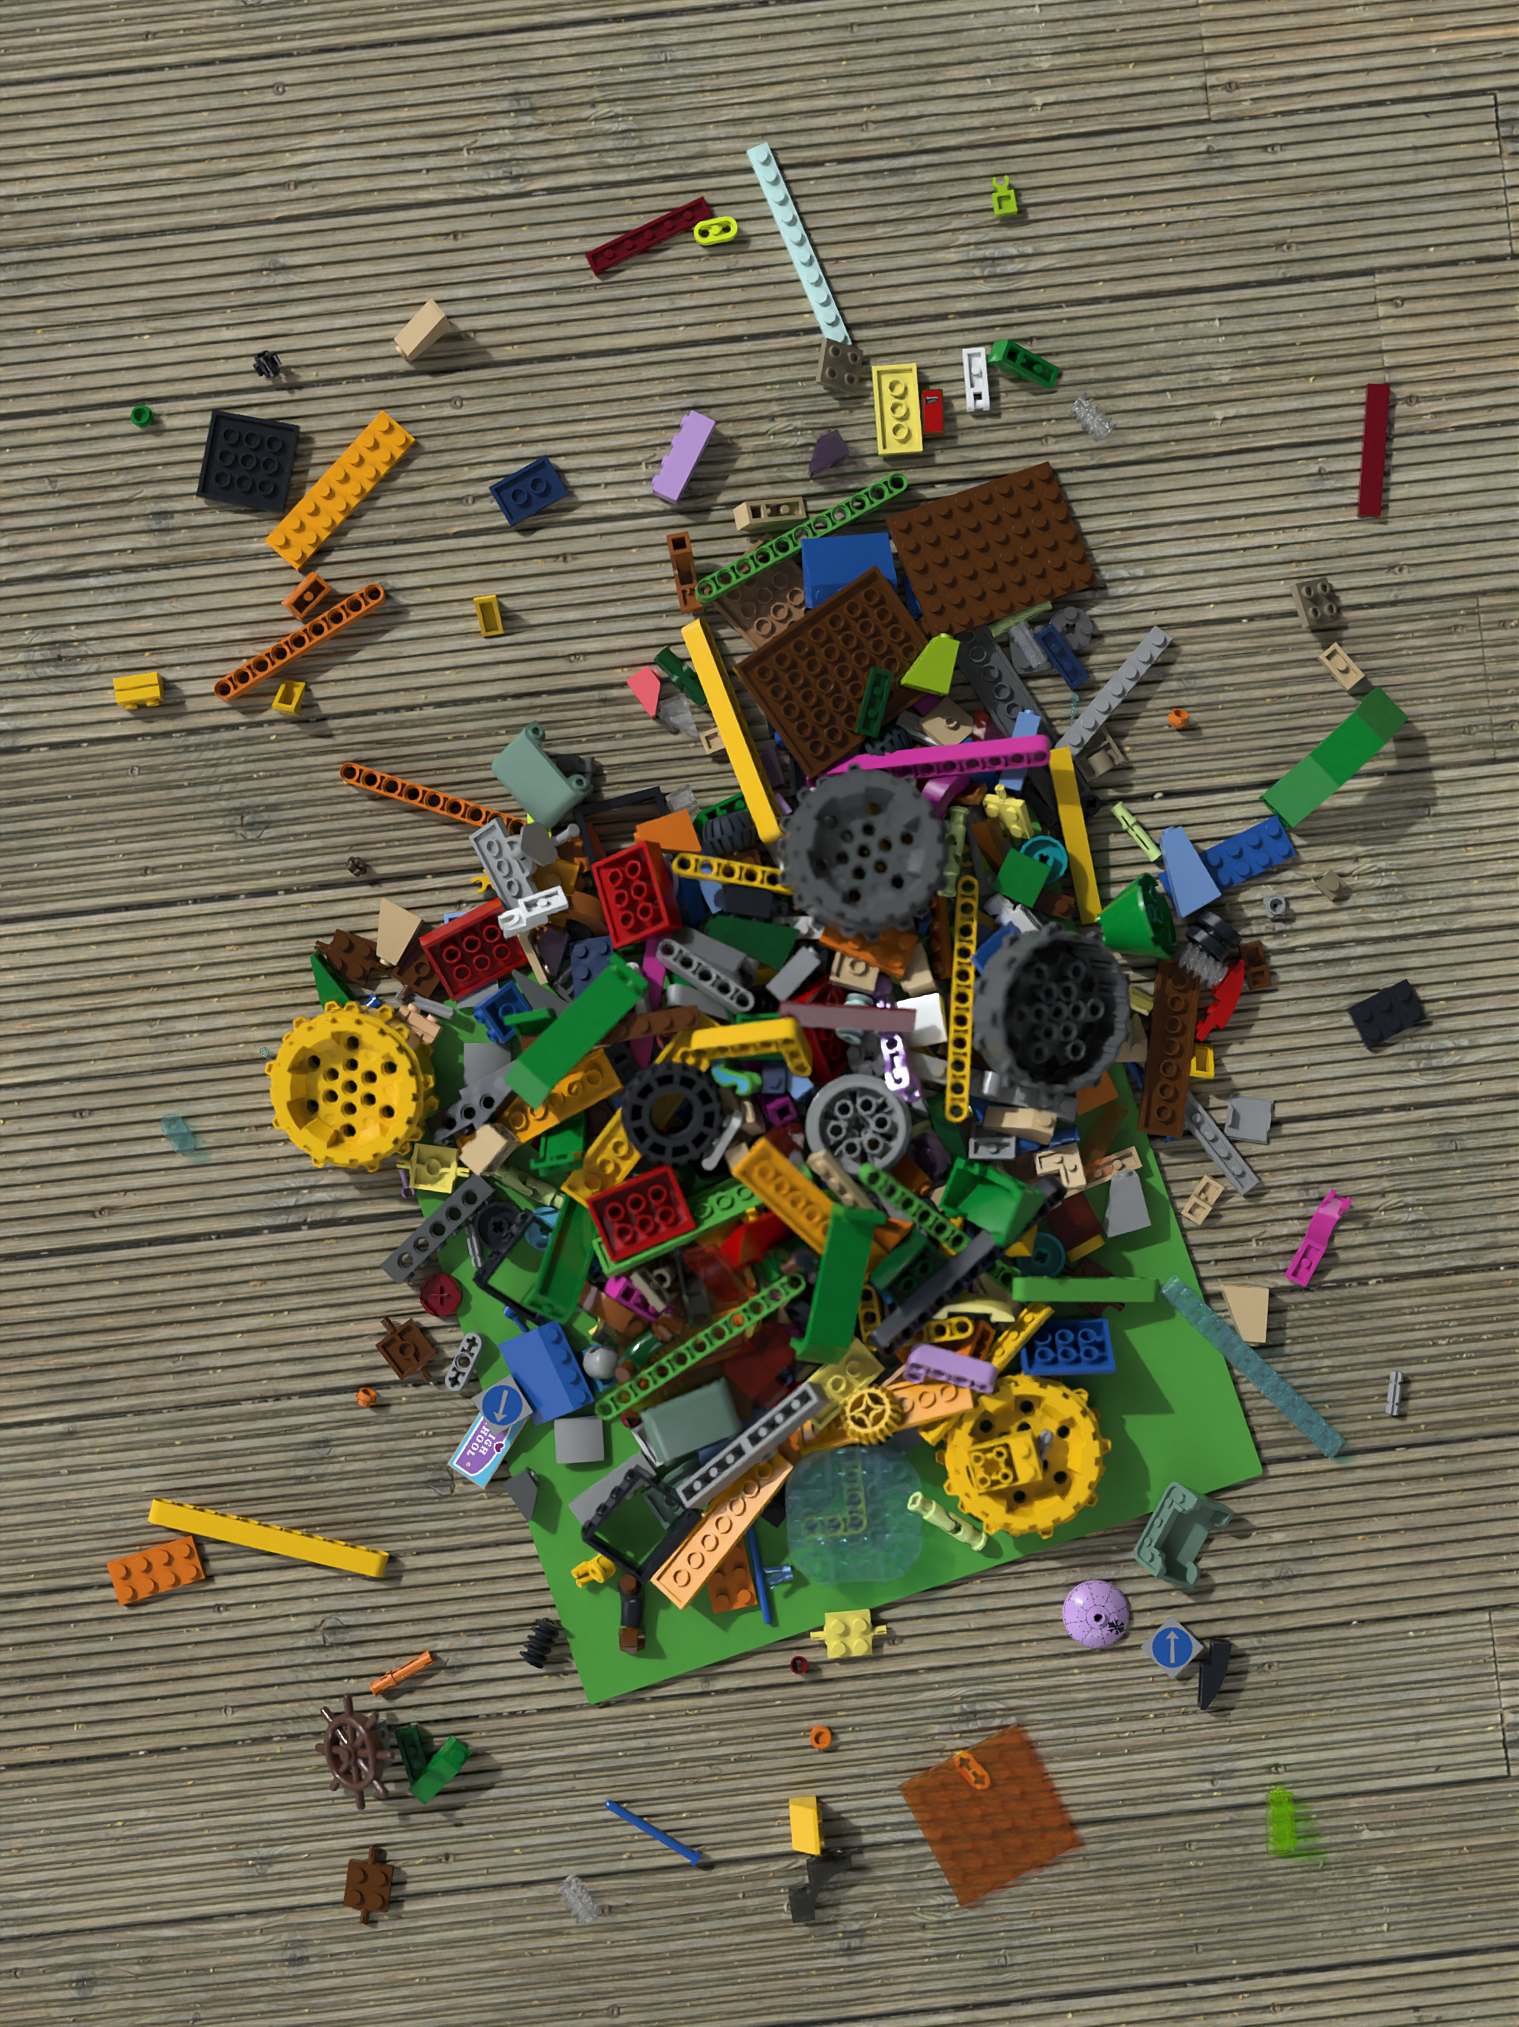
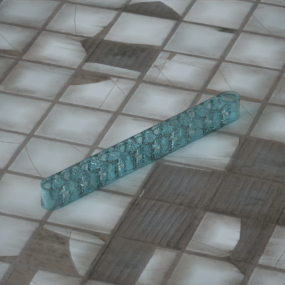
[1159,1274,1346,1459]

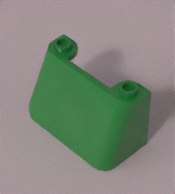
[938,1157,1046,1247]

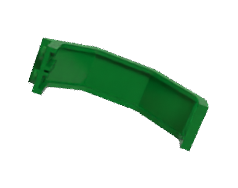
[1258,686,1409,830]
[504,1008,588,1177]

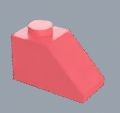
[626,665,662,720]

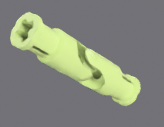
[937,806,969,897]
[486,1164,564,1209]
[908,1492,987,1551]

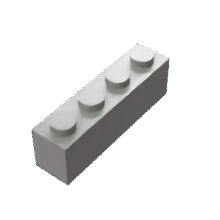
[568,1449,657,1526]

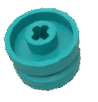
[1019,836,1068,887]
[1014,1230,1065,1276]

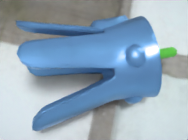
[763,1563,798,1591]

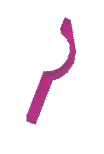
[1284,1189,1353,1287]

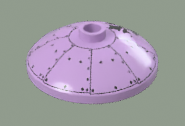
[1062,1580,1130,1648]

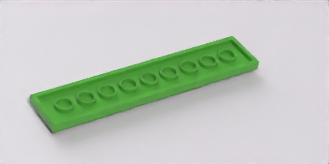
[592,1147,815,1279]

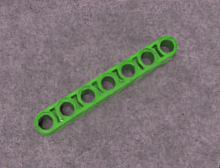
[1012,1276,1159,1302]

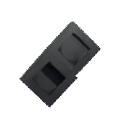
[604,1042,642,1090]

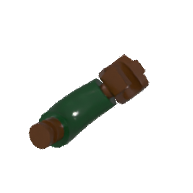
[615,1310,685,1382]

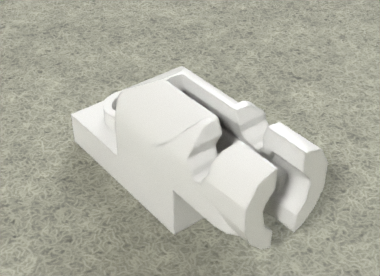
[498,886,568,938]
[983,893,1044,933]

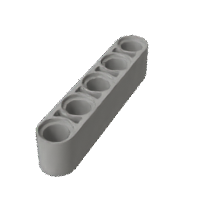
[656,939,754,1015]
[666,984,730,1027]

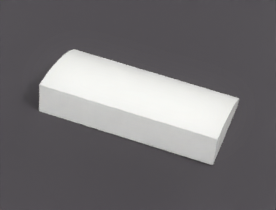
[862,994,948,1058]

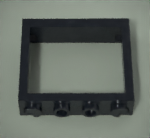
[572,786,681,888]
[472,1208,554,1327]
[581,1464,702,1585]

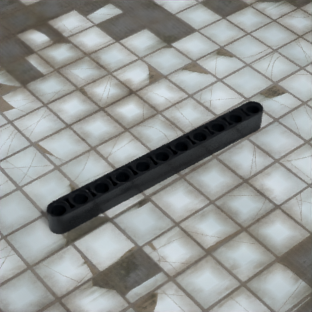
[869,1174,1068,1357]

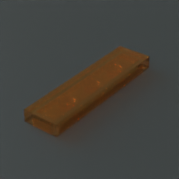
[1080,1101,1129,1188]

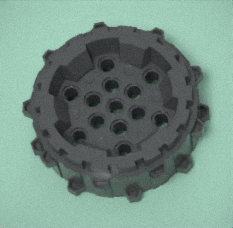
[777,763,951,943]
[972,922,1131,1101]

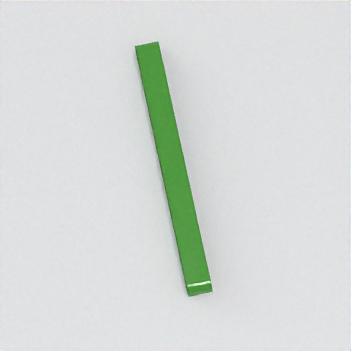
[695,472,908,604]
[858,1163,1049,1306]
[596,1273,807,1420]

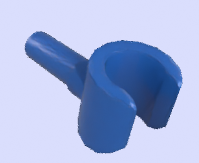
[504,1306,527,1332]

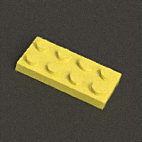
[872,363,923,456]
[805,1335,885,1431]

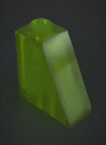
[1266,1788,1297,1854]

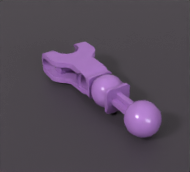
[868,972,923,1103]

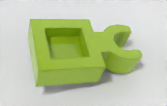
[991,175,1018,218]

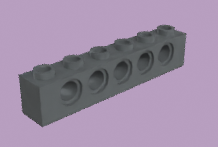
[380,1173,497,1285]

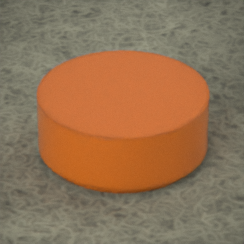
[810,1725,832,1749]

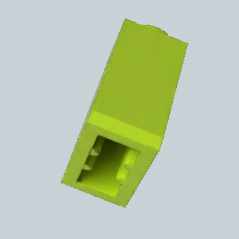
[900,634,960,696]

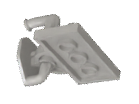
[469,817,580,912]

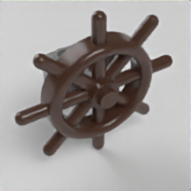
[315,1693,395,1811]

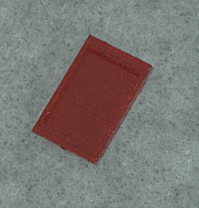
[683,1243,760,1302]
[721,1318,797,1400]

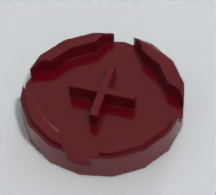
[419,1272,463,1317]

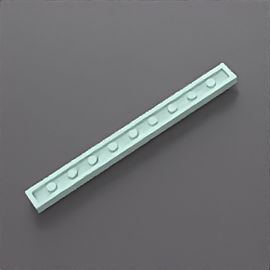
[747,142,852,346]

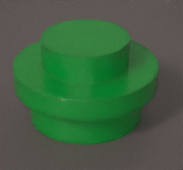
[131,405,154,428]

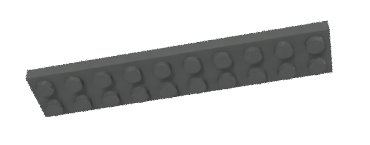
[953,625,1091,814]

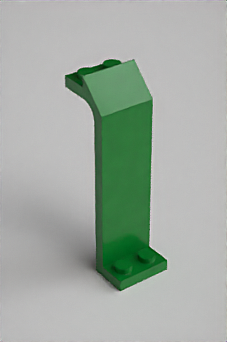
[503,953,649,1111]
[523,1176,627,1324]
[790,1202,887,1365]

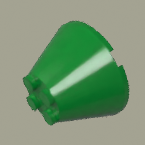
[1096,872,1177,959]

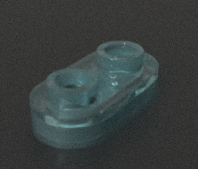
[160,1114,196,1155]

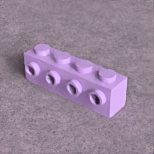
[651,410,716,506]

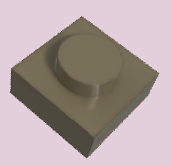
[1314,869,1347,901]

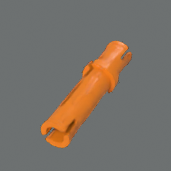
[369,1650,435,1697]

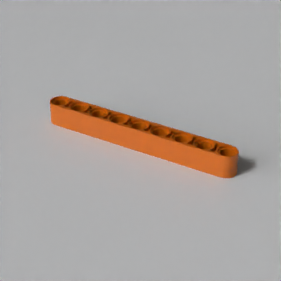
[214,583,387,702]
[339,762,527,836]

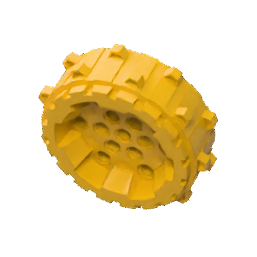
[264,1000,441,1172]
[935,1367,1111,1539]

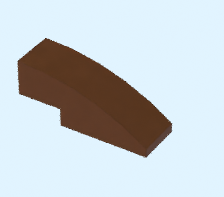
[971,817,1013,875]

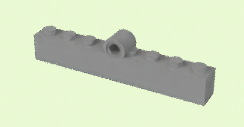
[909,1050,1080,1123]
[676,1382,831,1509]

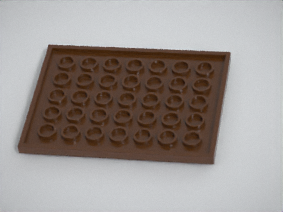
[885,461,1098,638]
[732,565,929,779]

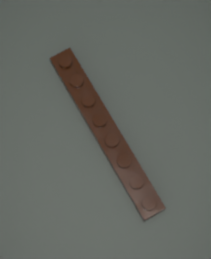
[520,1005,701,1054]

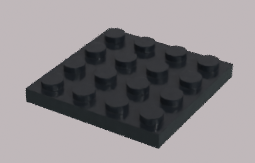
[196,410,301,514]

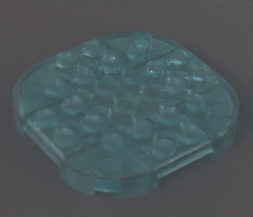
[785,1445,923,1586]

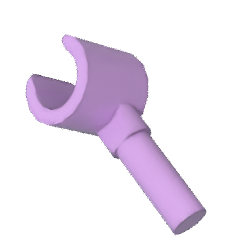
[398,1168,416,1198]

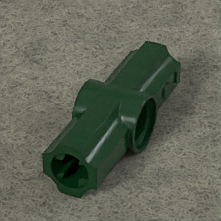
[653,647,708,708]

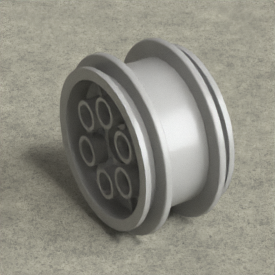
[806,1074,911,1179]

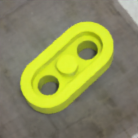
[694,216,738,246]

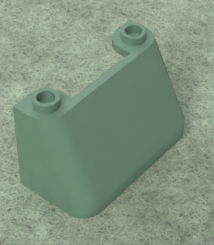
[491,720,594,829]
[639,1377,743,1465]
[1134,1482,1235,1590]

